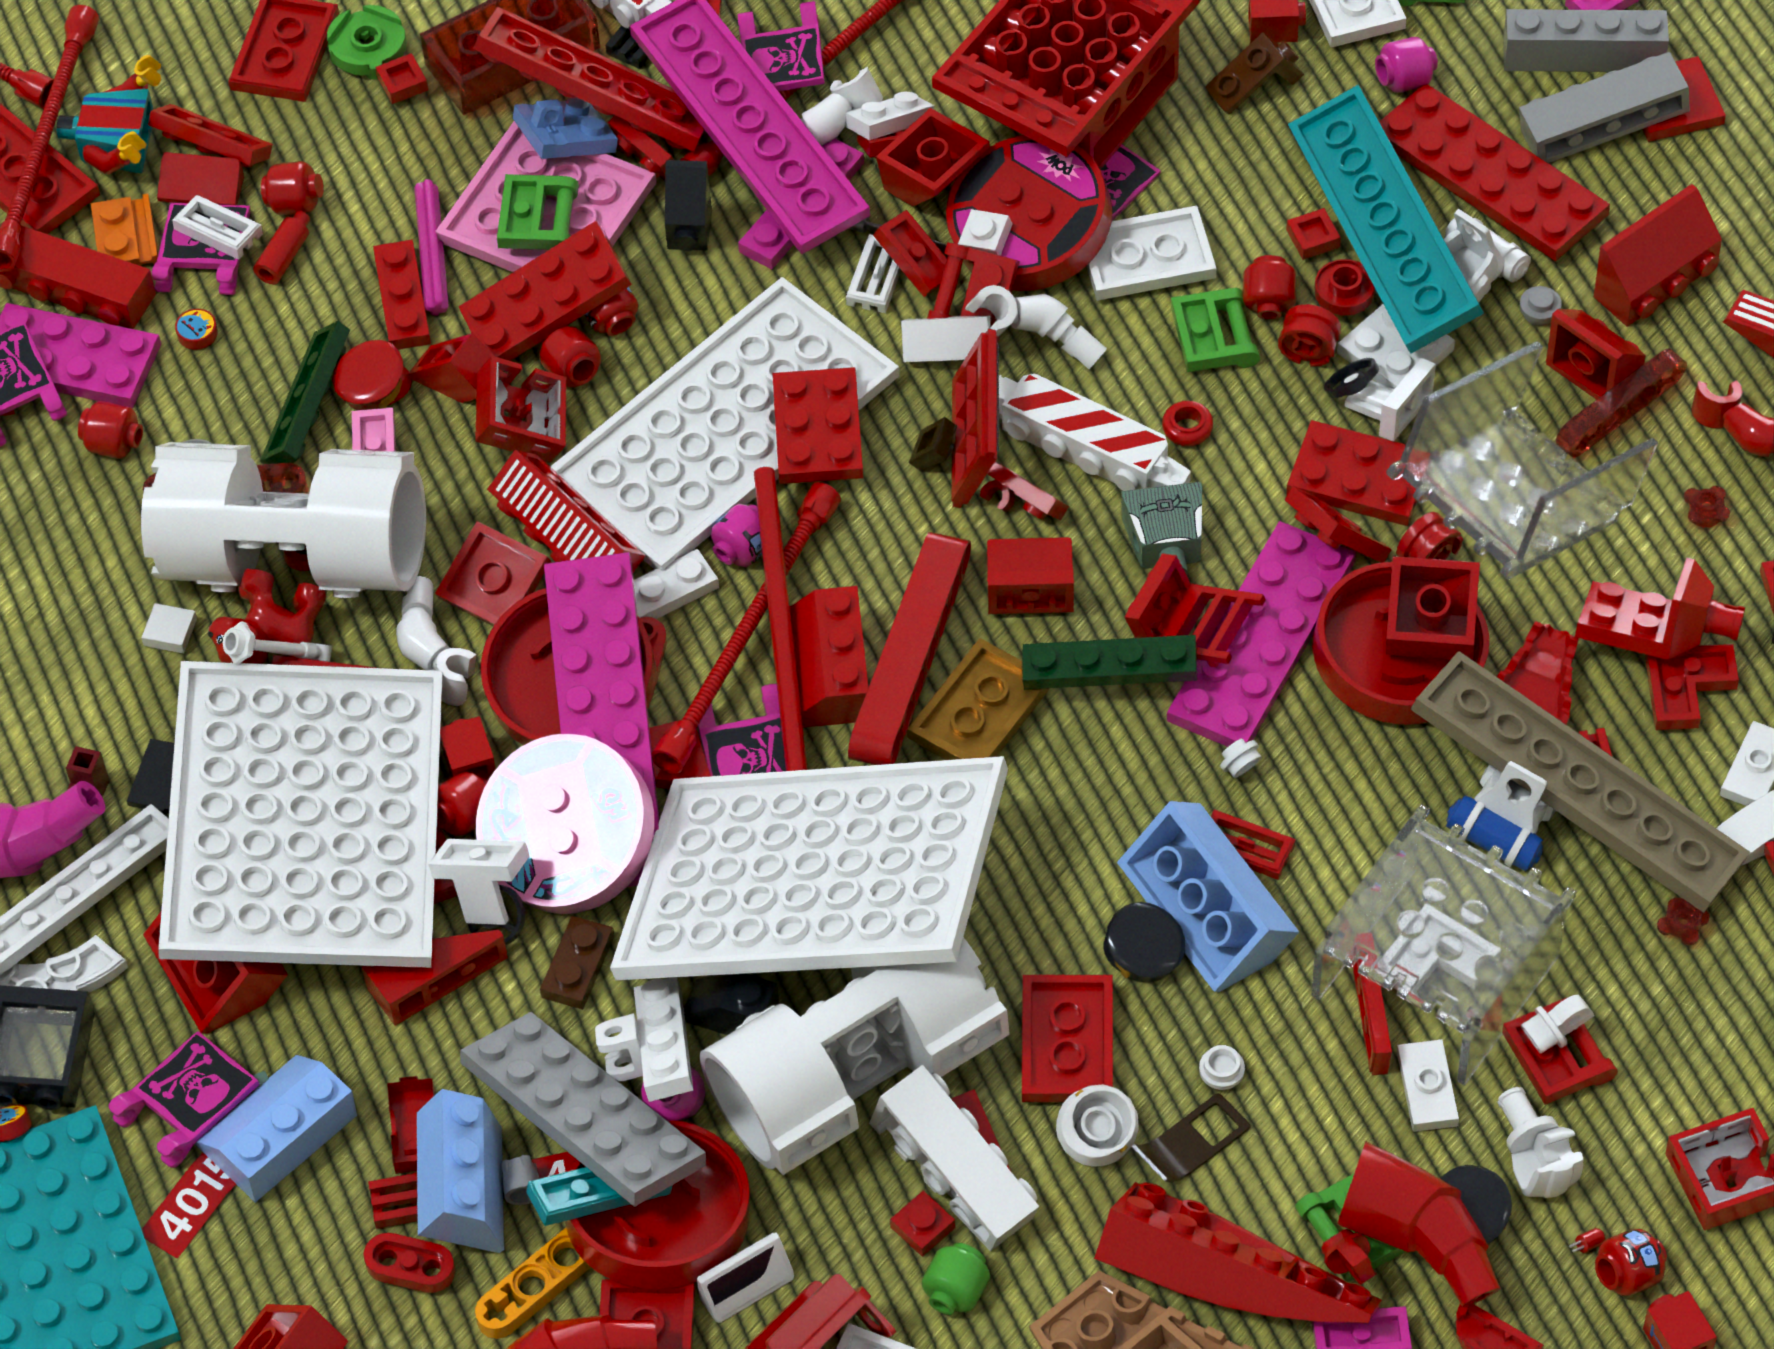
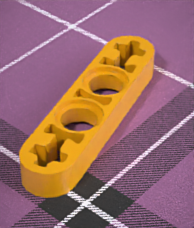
[475,1228,591,1339]

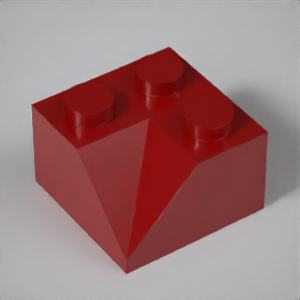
[1386,556,1480,660]

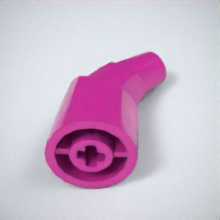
[0,781,105,878]

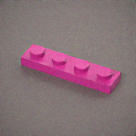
[738,139,864,270]

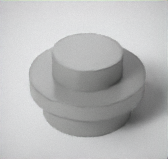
[1520,286,1562,326]

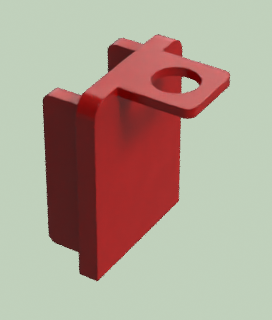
[745,1274,896,1349]

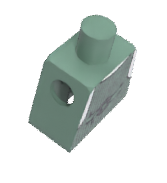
[1121,482,1202,575]

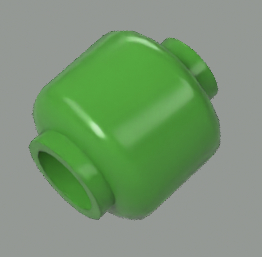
[921,1243,990,1315]

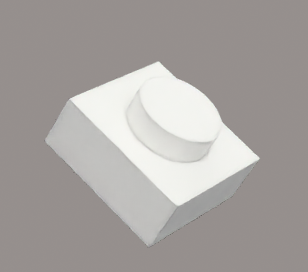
[958,209,1013,256]

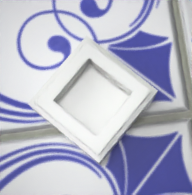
[141,603,197,653]

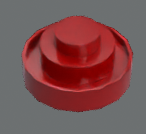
[1314,259,1375,316]

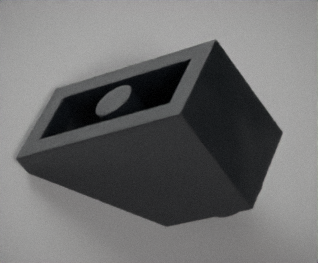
[665,160,712,251]
[684,973,779,1035]

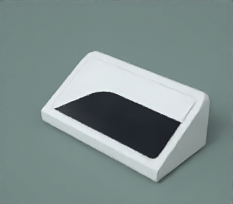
[697,1232,794,1323]

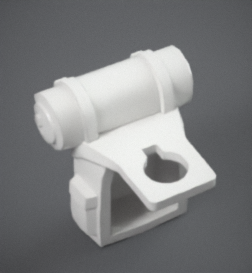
[1444,209,1531,303]

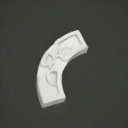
[0,935,128,993]

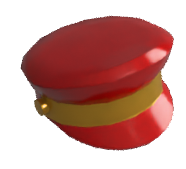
[332,340,412,410]

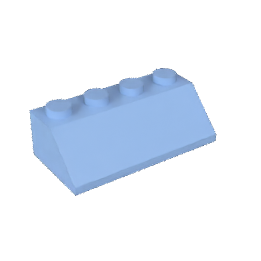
[1117,801,1299,992]

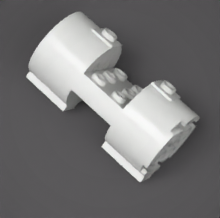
[141,442,426,598]
[700,937,1010,1175]

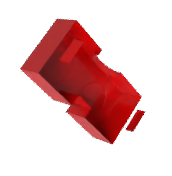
[387,1076,435,1174]

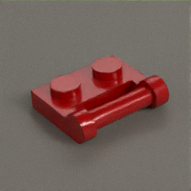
[927,242,1020,341]
[1502,997,1618,1105]

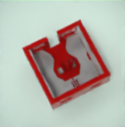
[475,356,566,463]
[1665,1108,1774,1231]

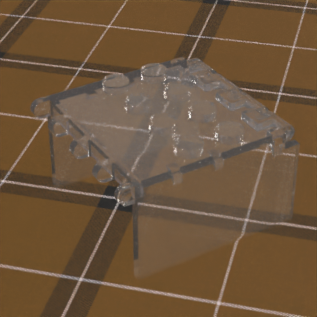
[1386,341,1658,579]
[1312,804,1577,1086]

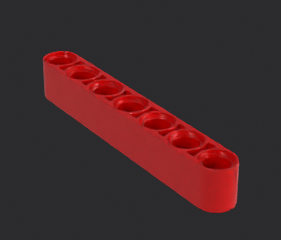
[848,532,971,765]

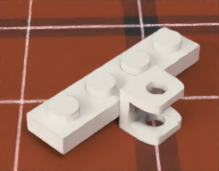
[595,977,693,1102]

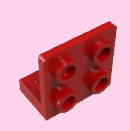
[987,537,1074,614]

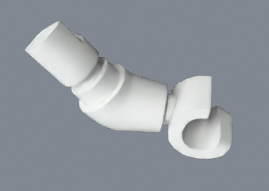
[800,67,883,146]
[965,285,1107,369]
[396,576,476,706]

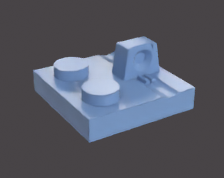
[513,97,618,159]

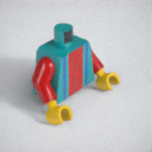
[56,55,161,175]

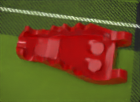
[1496,621,1579,725]

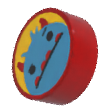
[175,309,218,350]
[0,1105,32,1142]

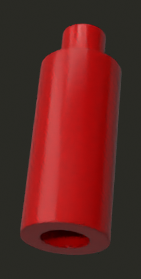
[253,211,310,285]

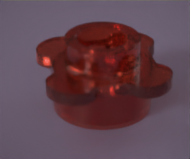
[1684,486,1730,528]
[1657,898,1710,945]

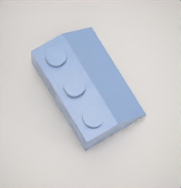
[195,1055,357,1203]
[417,1089,504,1253]

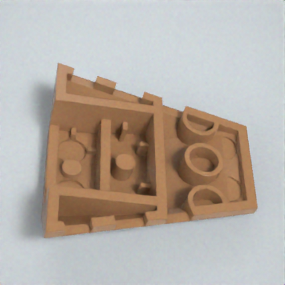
[1029,1270,1254,1349]

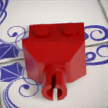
[1575,558,1746,660]

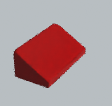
[157,152,245,205]

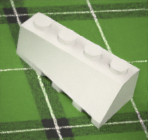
[869,1065,1039,1251]

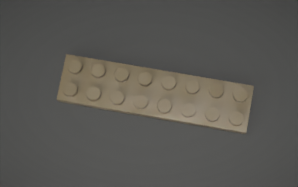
[1410,651,1750,913]

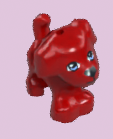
[208,569,326,664]

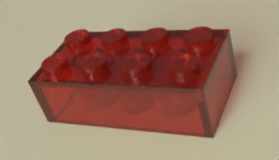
[420,0,601,115]

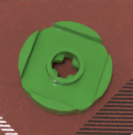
[327,5,407,79]

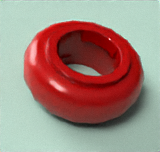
[1162,401,1213,447]

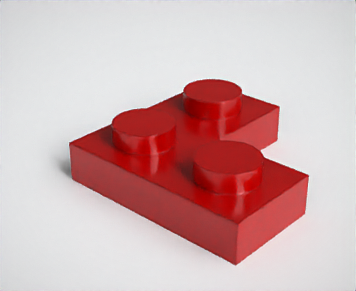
[1645,644,1739,730]

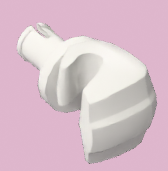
[1497,1087,1583,1198]

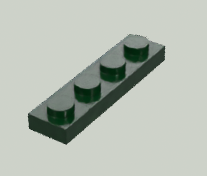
[260,321,350,471]
[1022,635,1197,690]

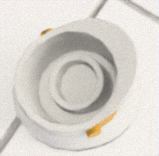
[1056,1084,1139,1166]

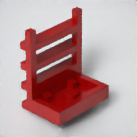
[1124,553,1266,668]

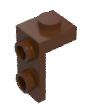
[1206,32,1304,114]

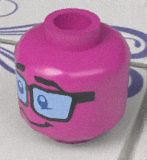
[711,504,762,567]

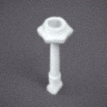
[223,621,332,664]

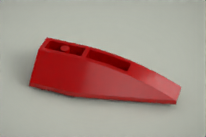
[1094,1182,1382,1323]

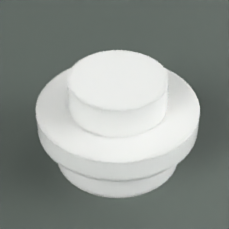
[1220,739,1262,778]
[1199,1045,1245,1090]

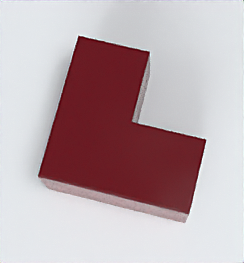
[66,746,110,797]

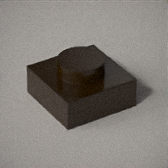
[909,417,957,472]

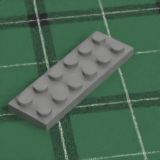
[460,1012,706,1207]

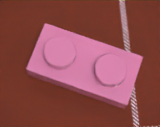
[352,408,396,451]

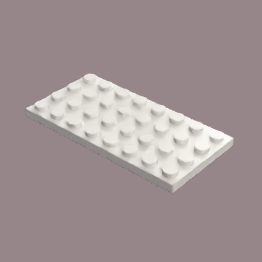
[551,277,899,571]

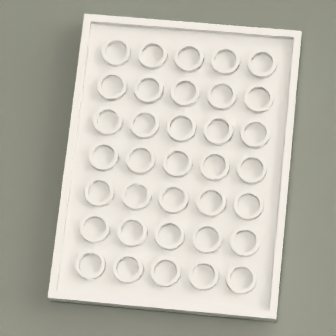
[159,661,442,968]
[610,756,1008,980]

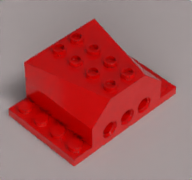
[932,0,1202,170]

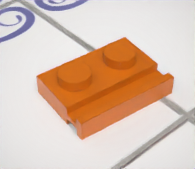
[90,193,158,266]

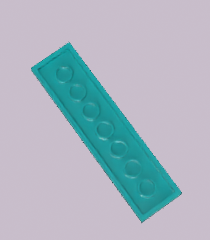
[1288,85,1484,354]

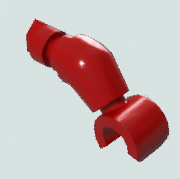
[1691,380,1774,457]

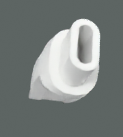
[1521,995,1595,1054]

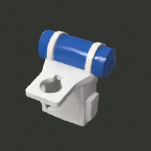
[1446,761,1556,872]

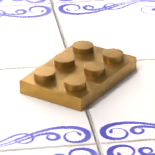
[907,638,1050,760]

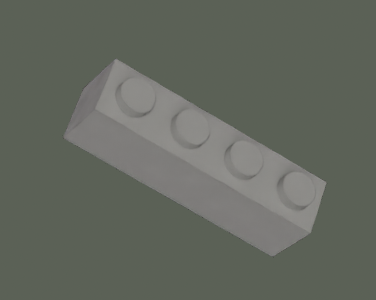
[1503,9,1669,72]
[1519,52,1690,163]

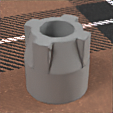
[501,1155,539,1205]

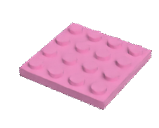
[435,121,656,272]

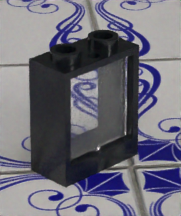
[0,985,95,1110]

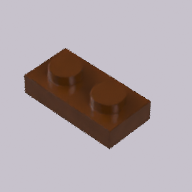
[540,916,615,1010]

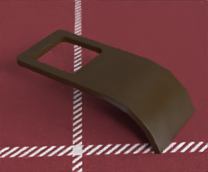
[1131,1093,1250,1183]

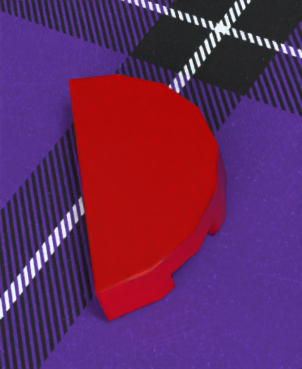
[1455,1304,1544,1349]

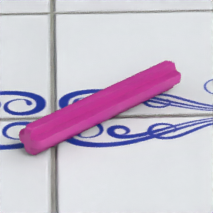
[414,179,449,316]

